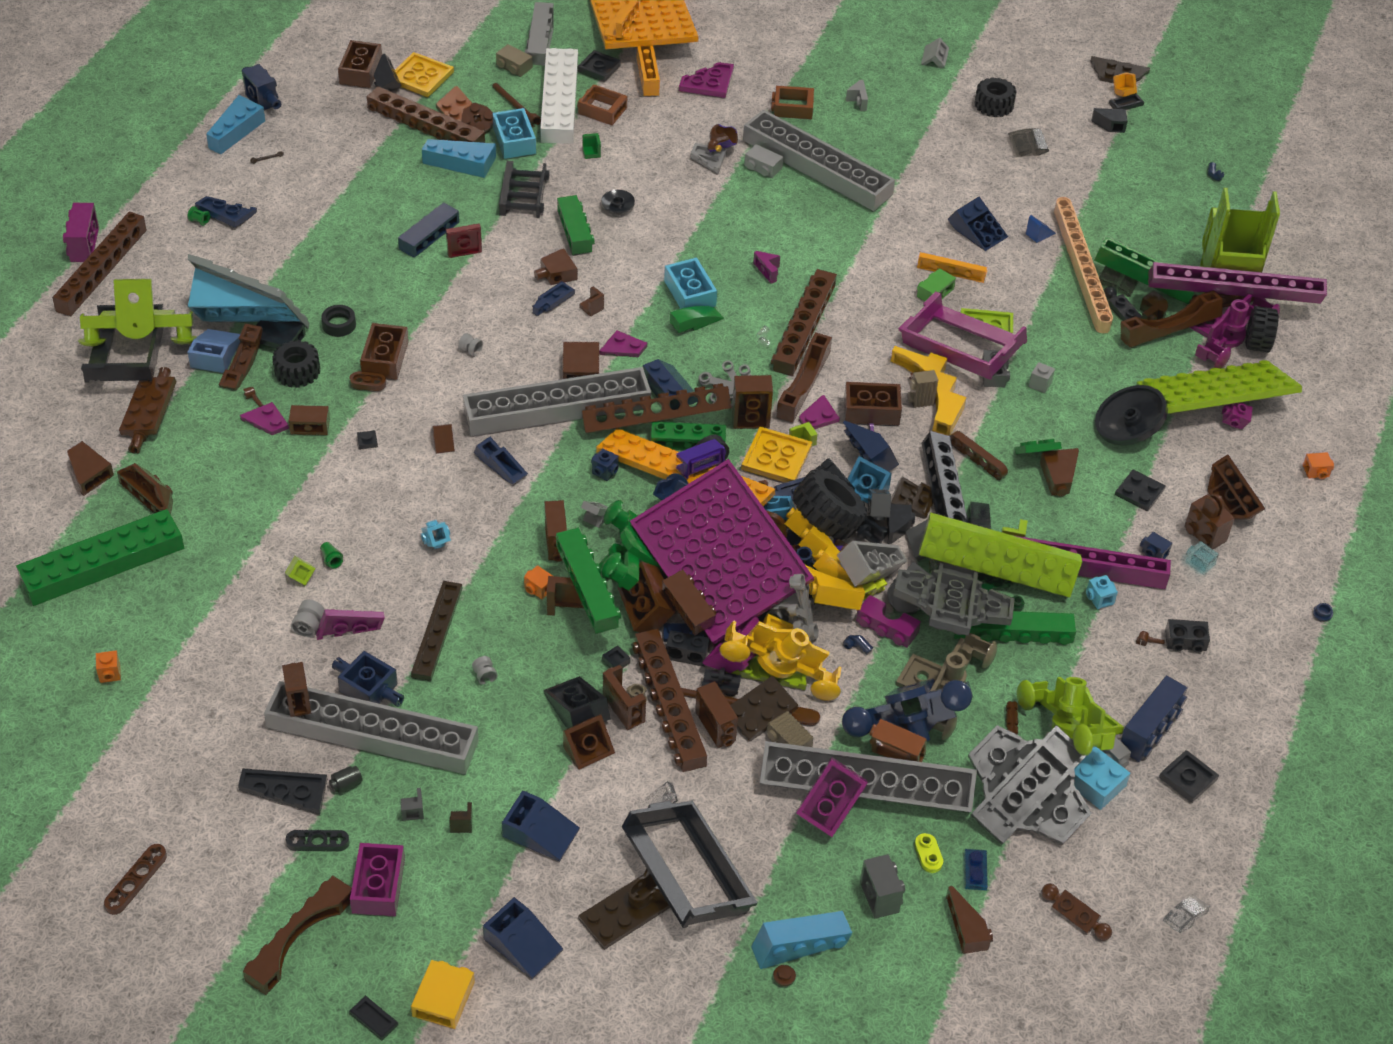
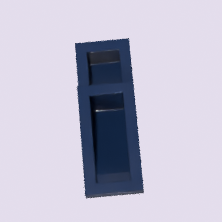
[474,436,528,485]

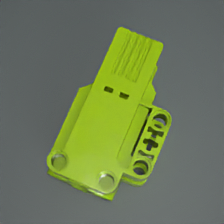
[1200,188,1280,293]

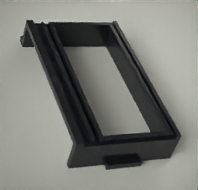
[81,304,164,383]
[621,800,758,928]

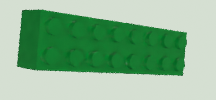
[16,509,185,606]

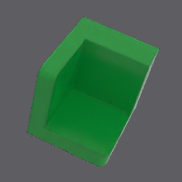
[582,133,601,159]

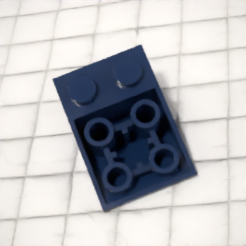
[948,196,1009,251]
[843,421,899,471]
[502,790,580,862]
[483,897,563,979]

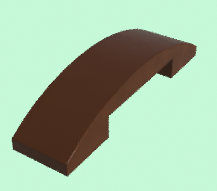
[219,323,263,390]

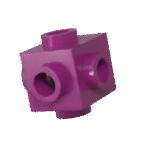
[1222,402,1253,429]

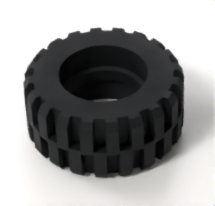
[793,469,867,540]

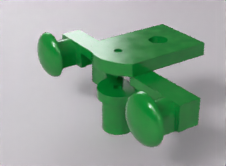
[599,500,667,591]

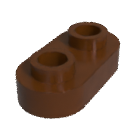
[349,371,386,391]

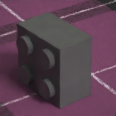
[860,854,905,919]

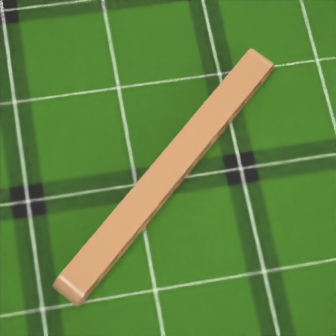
[1054,197,1113,334]

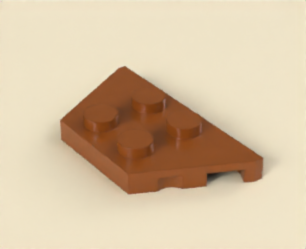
[436,86,482,122]

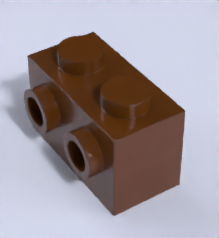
[289,405,330,435]

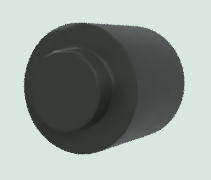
[329,766,363,794]

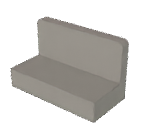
[921,38,949,68]

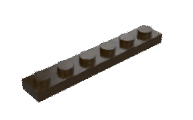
[411,581,463,681]

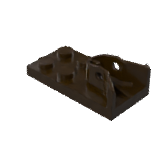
[578,868,670,950]

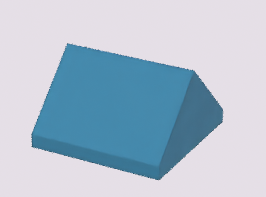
[848,456,892,503]

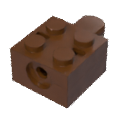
[1184,494,1235,551]

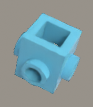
[421,520,451,549]
[1086,575,1118,609]

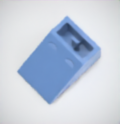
[188,329,240,373]

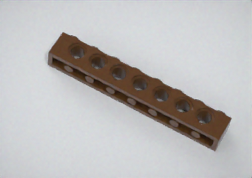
[366,86,485,143]
[52,211,147,317]
[771,269,837,376]
[582,383,732,433]
[632,629,707,772]

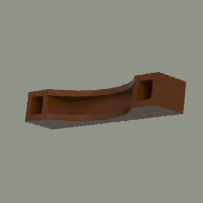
[1121,290,1223,348]
[776,332,832,423]
[243,875,352,995]

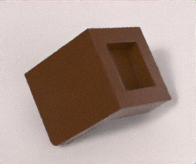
[579,286,604,316]

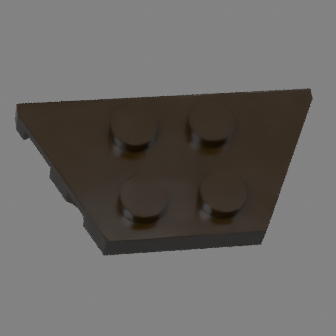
[1090,56,1150,83]

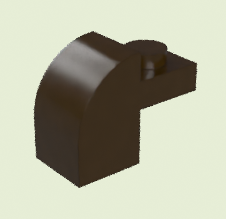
[1140,290,1168,320]

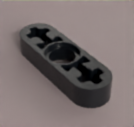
[286,830,350,851]

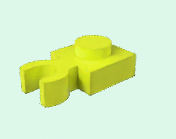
[863,578,887,600]

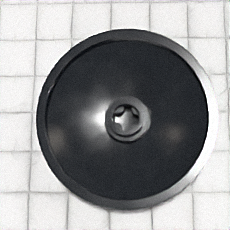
[1095,385,1168,445]

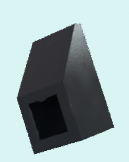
[1091,108,1128,133]

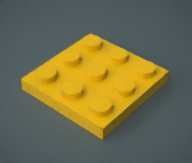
[395,52,454,97]
[741,427,812,483]

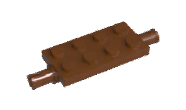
[119,367,177,454]

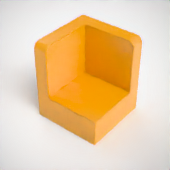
[1113,72,1137,97]

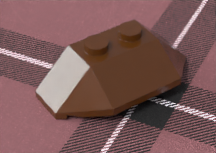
[1207,454,1265,519]
[117,463,173,514]

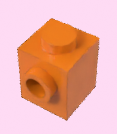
[1303,452,1334,479]
[524,565,553,600]
[96,650,121,683]

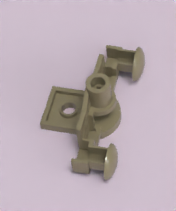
[896,633,997,740]

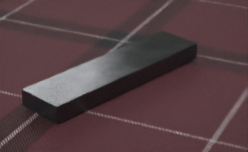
[970,502,991,529]

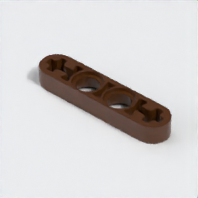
[950,431,1008,480]
[104,844,167,915]

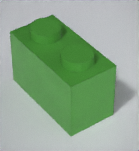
[917,268,956,301]

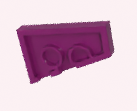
[316,609,385,640]

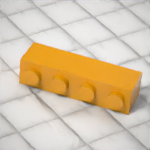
[636,46,660,96]

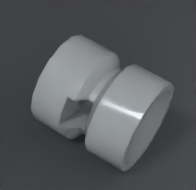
[291,599,325,637]

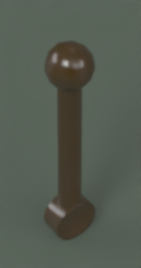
[250,151,284,164]

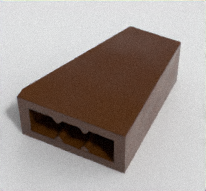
[67,441,114,496]
[1040,448,1079,496]
[282,662,312,717]

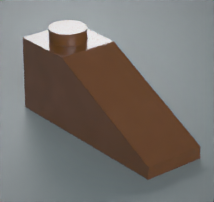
[946,886,993,954]

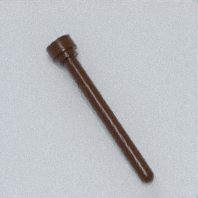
[492,83,541,128]

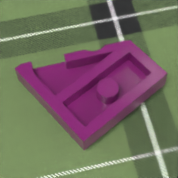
[599,330,648,357]
[799,395,840,429]
[240,402,289,435]

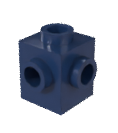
[591,448,619,481]

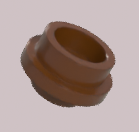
[773,965,796,986]

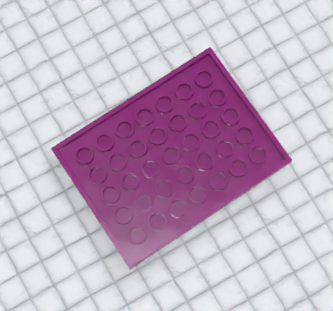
[630,459,814,645]

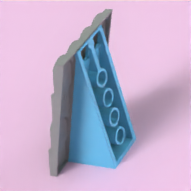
[187,254,310,329]

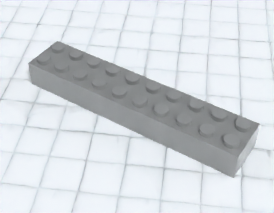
[743,110,895,211]
[463,367,651,436]
[264,681,479,775]
[760,741,977,813]

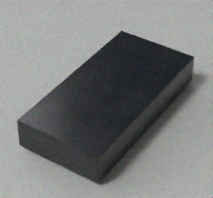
[1109,93,1144,110]
[349,995,399,1041]

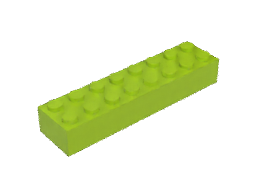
[919,512,1082,597]

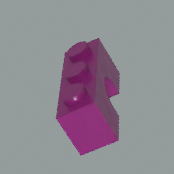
[856,595,921,648]

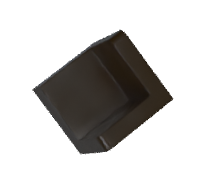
[449,802,473,833]

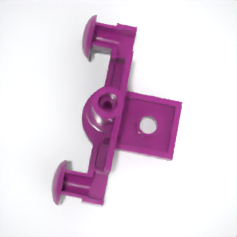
[1190,294,1280,369]

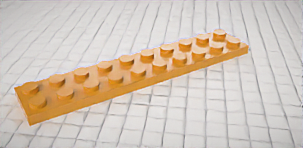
[596,428,775,506]

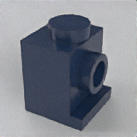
[1140,532,1173,559]

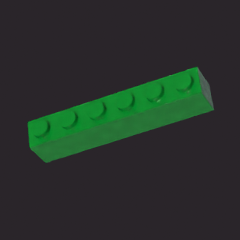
[1094,236,1195,304]
[556,527,621,634]
[954,611,1076,645]

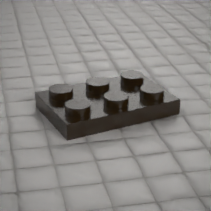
[730,675,798,742]

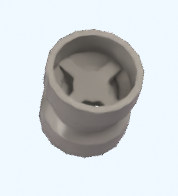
[458,333,483,356]
[472,656,498,685]

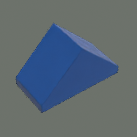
[1026,215,1056,243]

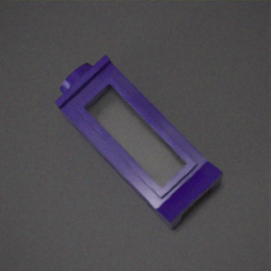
[676,439,726,479]

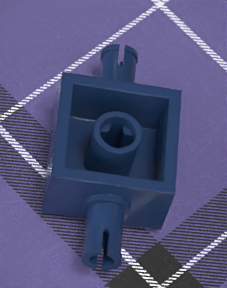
[241,64,282,110]
[332,651,404,707]

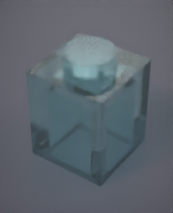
[1186,541,1219,575]

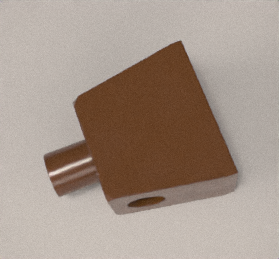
[534,248,578,285]

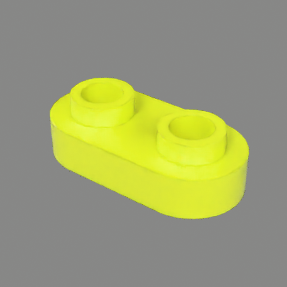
[915,833,943,873]

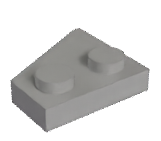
[691,143,726,174]

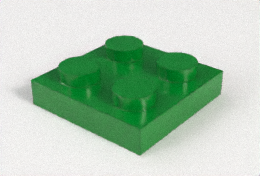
[1014,439,1062,454]

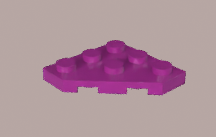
[679,62,734,98]

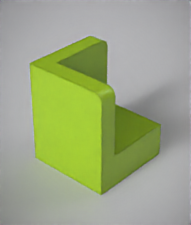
[789,422,818,446]
[1002,519,1028,537]
[285,555,316,586]

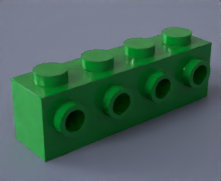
[557,195,595,255]
[651,422,726,451]

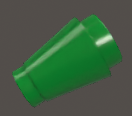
[320,542,343,569]

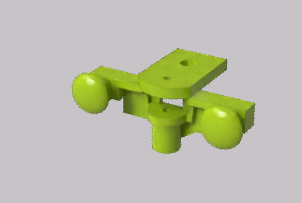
[78,279,197,347]
[1017,677,1124,756]

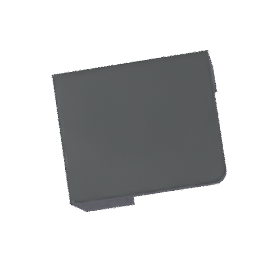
[401,788,424,821]

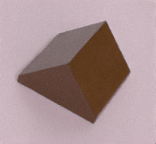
[563,714,615,770]

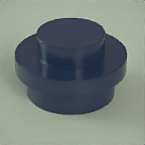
[1313,603,1333,621]

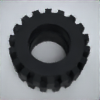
[975,77,1017,117]
[1245,306,1279,353]
[272,340,320,388]

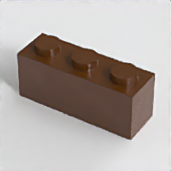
[662,570,717,635]

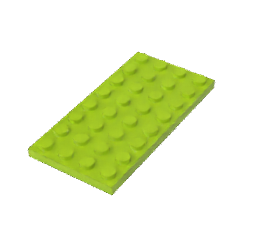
[1137,360,1302,414]

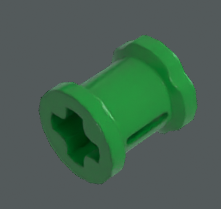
[187,206,210,226]

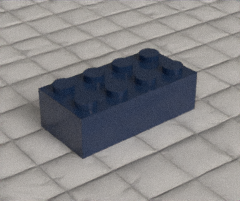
[1121,675,1188,762]

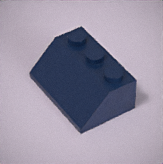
[643,359,697,410]

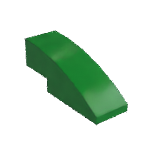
[670,306,724,333]

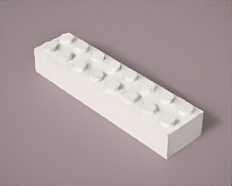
[541,48,578,144]

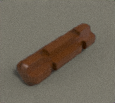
[1006,701,1018,735]

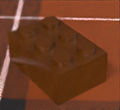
[338,40,382,88]
[360,323,409,380]
[732,375,773,429]
[844,382,902,425]
[617,562,677,633]

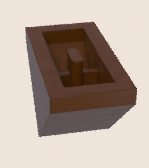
[432,424,455,454]

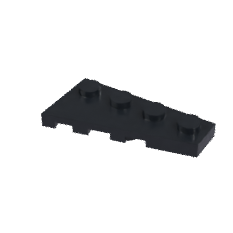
[238,768,328,815]

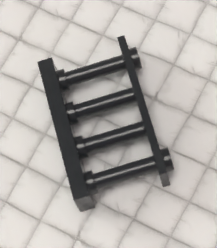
[499,161,550,218]

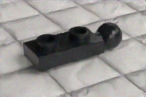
[1104,286,1142,321]

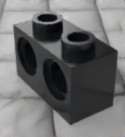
[1165,619,1210,653]
[666,630,710,667]

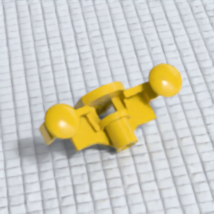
[720,614,842,701]

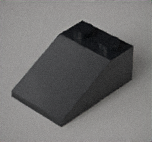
[543,676,611,728]

